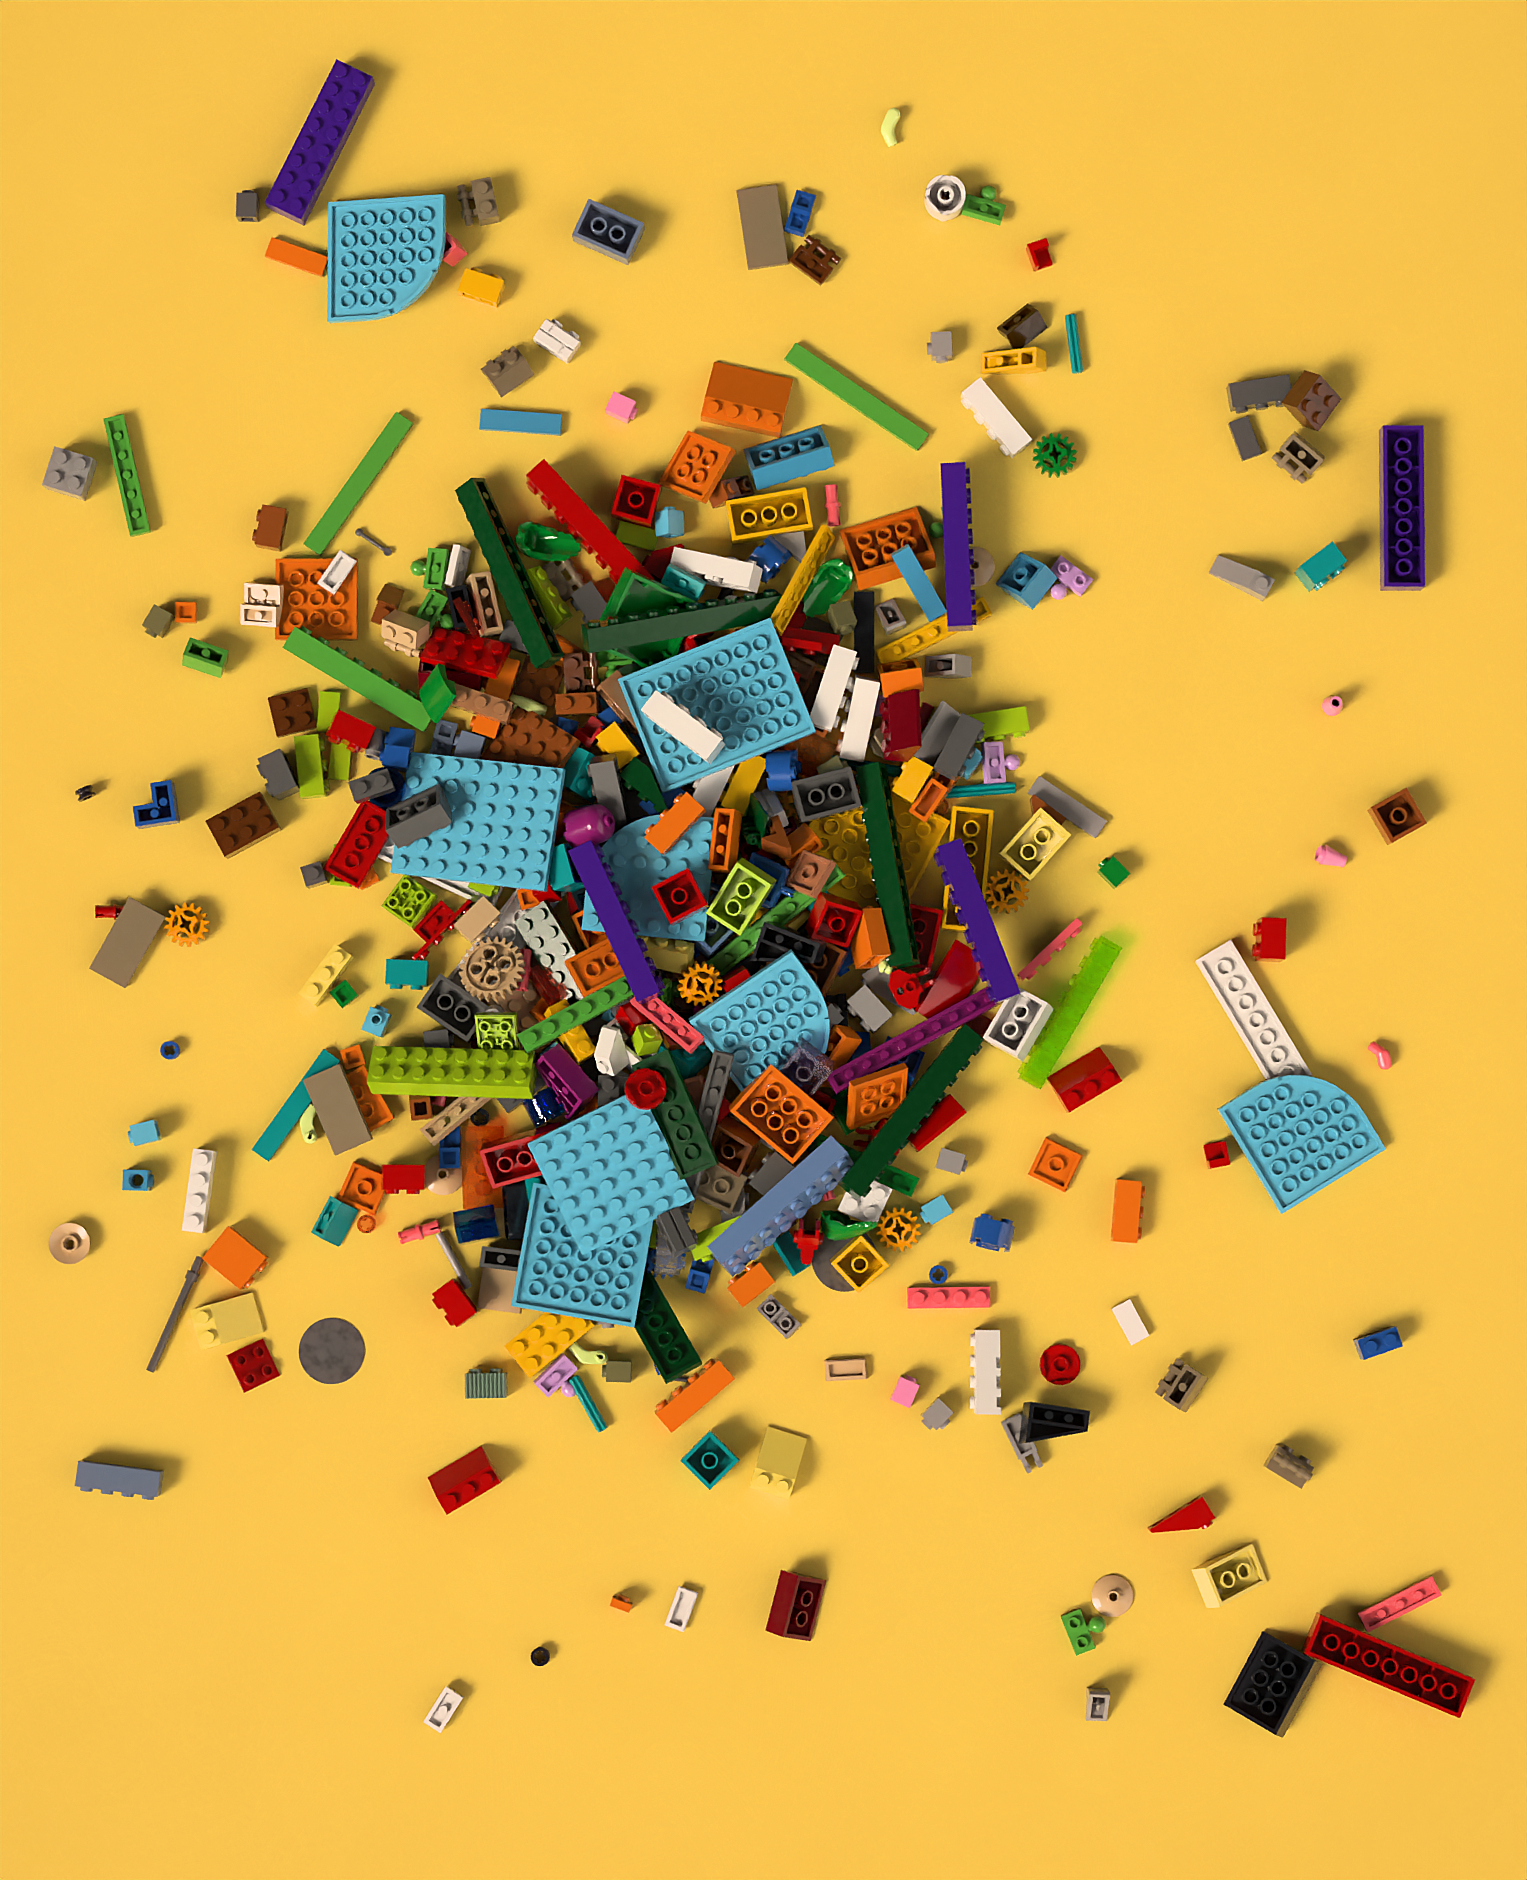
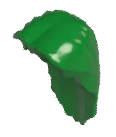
[515,521,581,561]
[802,558,854,618]
[820,1210,879,1241]

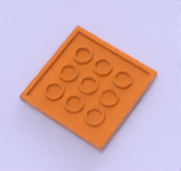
[275,558,358,641]

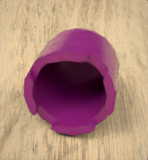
[563,804,615,848]

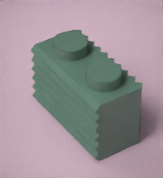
[465,1368,508,1399]

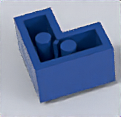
[380,727,416,772]
[133,780,180,829]

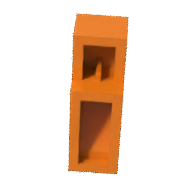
[908,772,960,823]

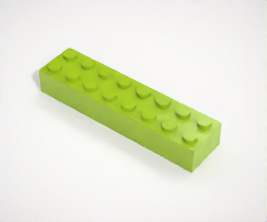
[367,1046,538,1099]

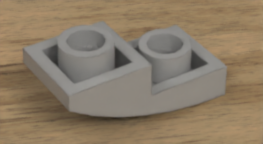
[756,1294,802,1340]

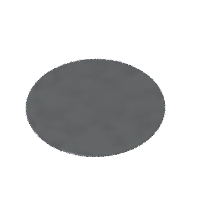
[812,1233,876,1292]
[299,1318,365,1384]

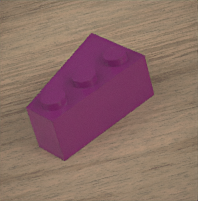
[535,1044,599,1120]

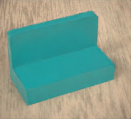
[661,563,706,602]
[311,1196,358,1247]
[773,1231,810,1277]

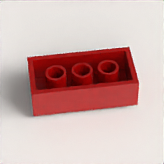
[479,1122,562,1189]

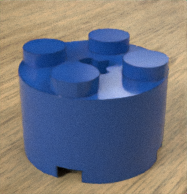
[748,535,792,584]
[766,749,802,792]
[969,1214,1015,1252]

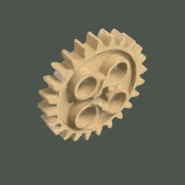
[459,936,526,1002]

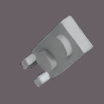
[1001,1413,1043,1474]

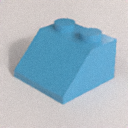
[996,552,1057,610]

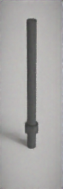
[146,1256,204,1373]

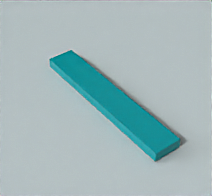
[251,1049,341,1162]

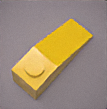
[981,347,1046,374]

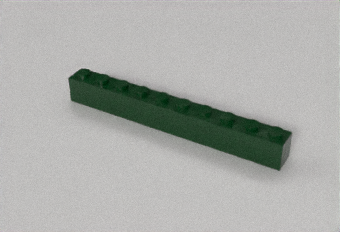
[455,478,564,669]
[581,589,782,653]
[855,762,920,969]
[837,1024,984,1200]

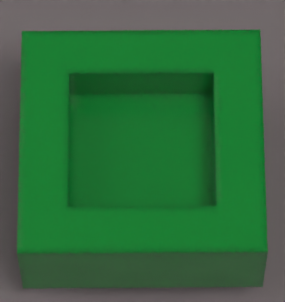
[329,980,359,1009]

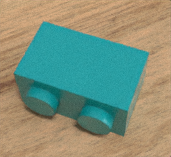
[385,959,429,990]

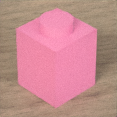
[605,392,638,424]
[890,1375,920,1408]

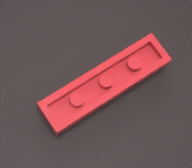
[1016,918,1083,981]
[630,996,705,1054]
[907,1287,990,1309]
[1357,1576,1441,1632]

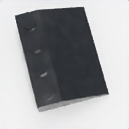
[1223,1631,1322,1738]

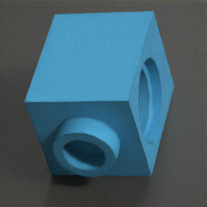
[122,1170,154,1191]

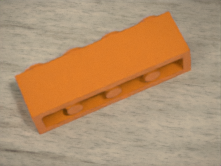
[470,657,521,740]
[654,1358,735,1433]

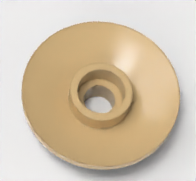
[969,547,995,587]
[424,1155,464,1195]
[49,1223,90,1264]
[1091,1575,1133,1617]

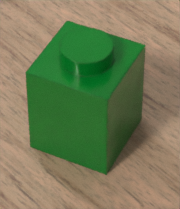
[1097,856,1131,889]

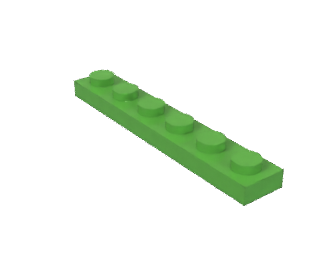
[104,414,151,537]
[517,976,634,1054]

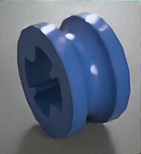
[160,1041,180,1060]
[929,1265,948,1284]

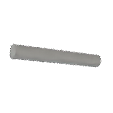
[435,1232,472,1290]

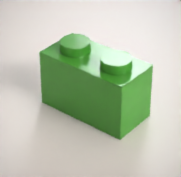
[182,638,229,678]

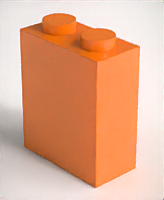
[850,906,891,969]
[202,1226,269,1290]

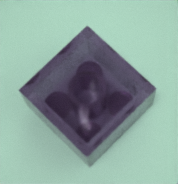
[777,1038,835,1097]

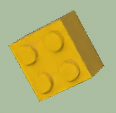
[596,722,645,770]
[830,1235,889,1293]

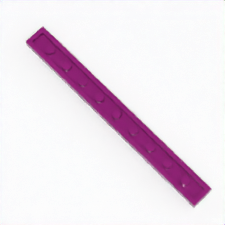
[826,986,1004,1094]

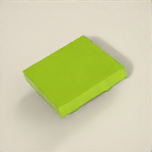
[381,875,438,929]
[475,1012,520,1050]

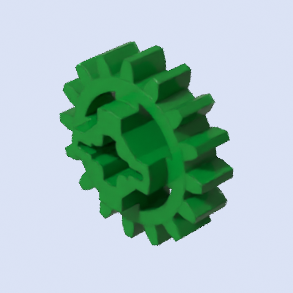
[1032,433,1077,478]

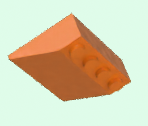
[701,362,793,438]
[839,507,937,591]
[729,1064,834,1164]

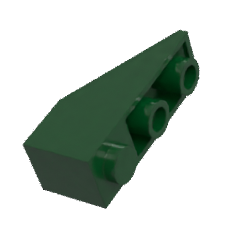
[619,756,670,814]

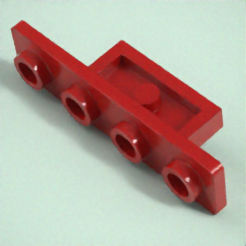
[778,627,840,655]
[412,899,473,961]

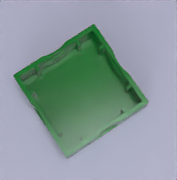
[599,567,700,668]

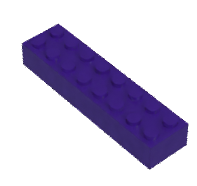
[265,59,375,226]
[1379,425,1425,591]
[940,462,977,632]
[934,838,1020,1004]
[568,840,665,1004]

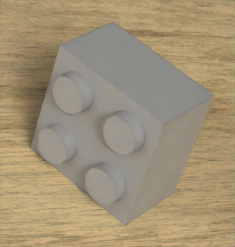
[42,446,97,501]
[846,985,892,1033]

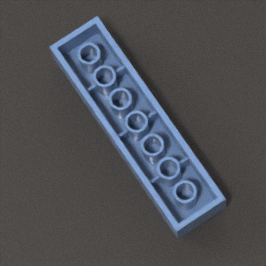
[707,1136,853,1277]

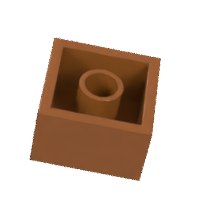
[1367,788,1427,846]

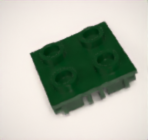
[740,793,769,850]

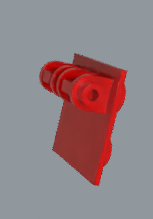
[226,1338,280,1393]

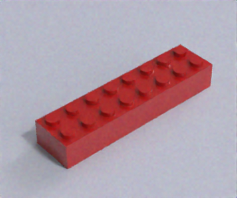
[526,459,654,584]
[1301,1612,1475,1718]

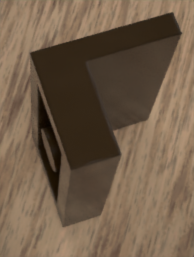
[997,303,1047,349]

